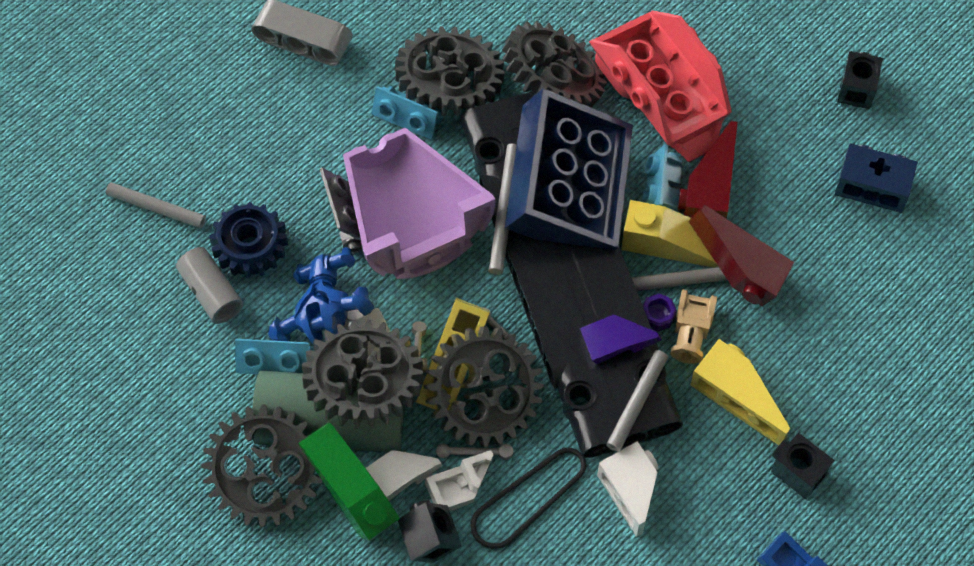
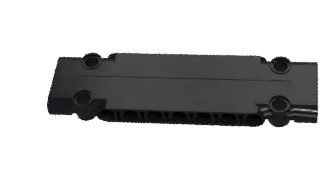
[460,91,683,458]

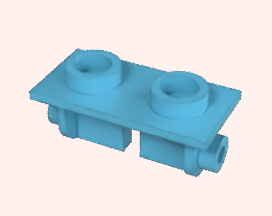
[371,86,444,140]
[642,143,682,212]
[235,339,311,374]

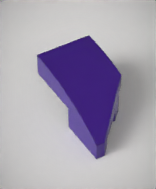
[580,315,662,364]

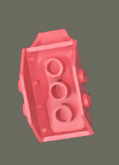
[589,10,732,162]

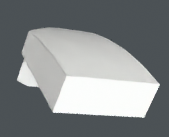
[366,450,443,501]
[425,450,493,512]

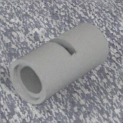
[176,247,243,324]

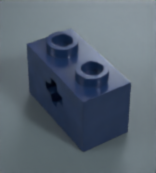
[834,143,918,213]

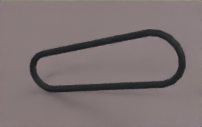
[470,447,587,549]

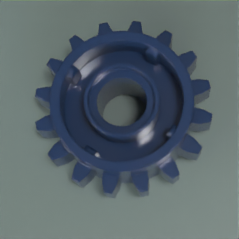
[209,202,288,278]

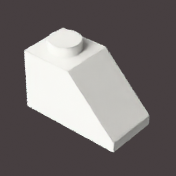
[597,441,658,537]

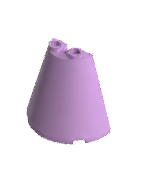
[343,128,495,279]

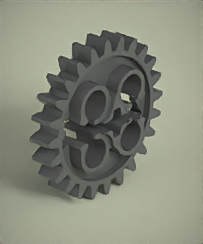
[502,21,607,108]
[395,26,505,117]
[302,320,423,429]
[424,326,544,447]
[201,404,323,527]

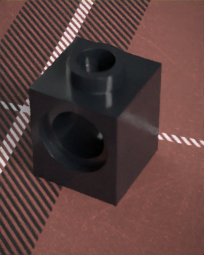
[837,51,883,109]
[771,433,835,500]
[397,500,462,563]

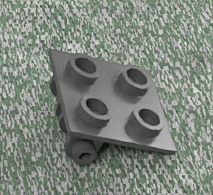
[320,167,362,254]

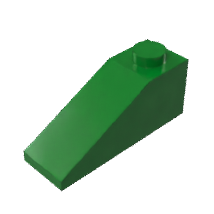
[298,422,400,540]

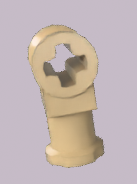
[671,289,717,364]

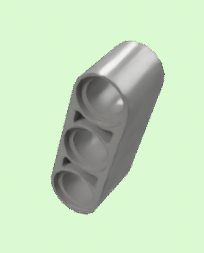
[251,0,353,66]

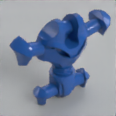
[268,247,374,345]

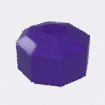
[643,294,677,332]

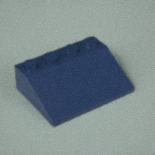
[504,88,633,250]

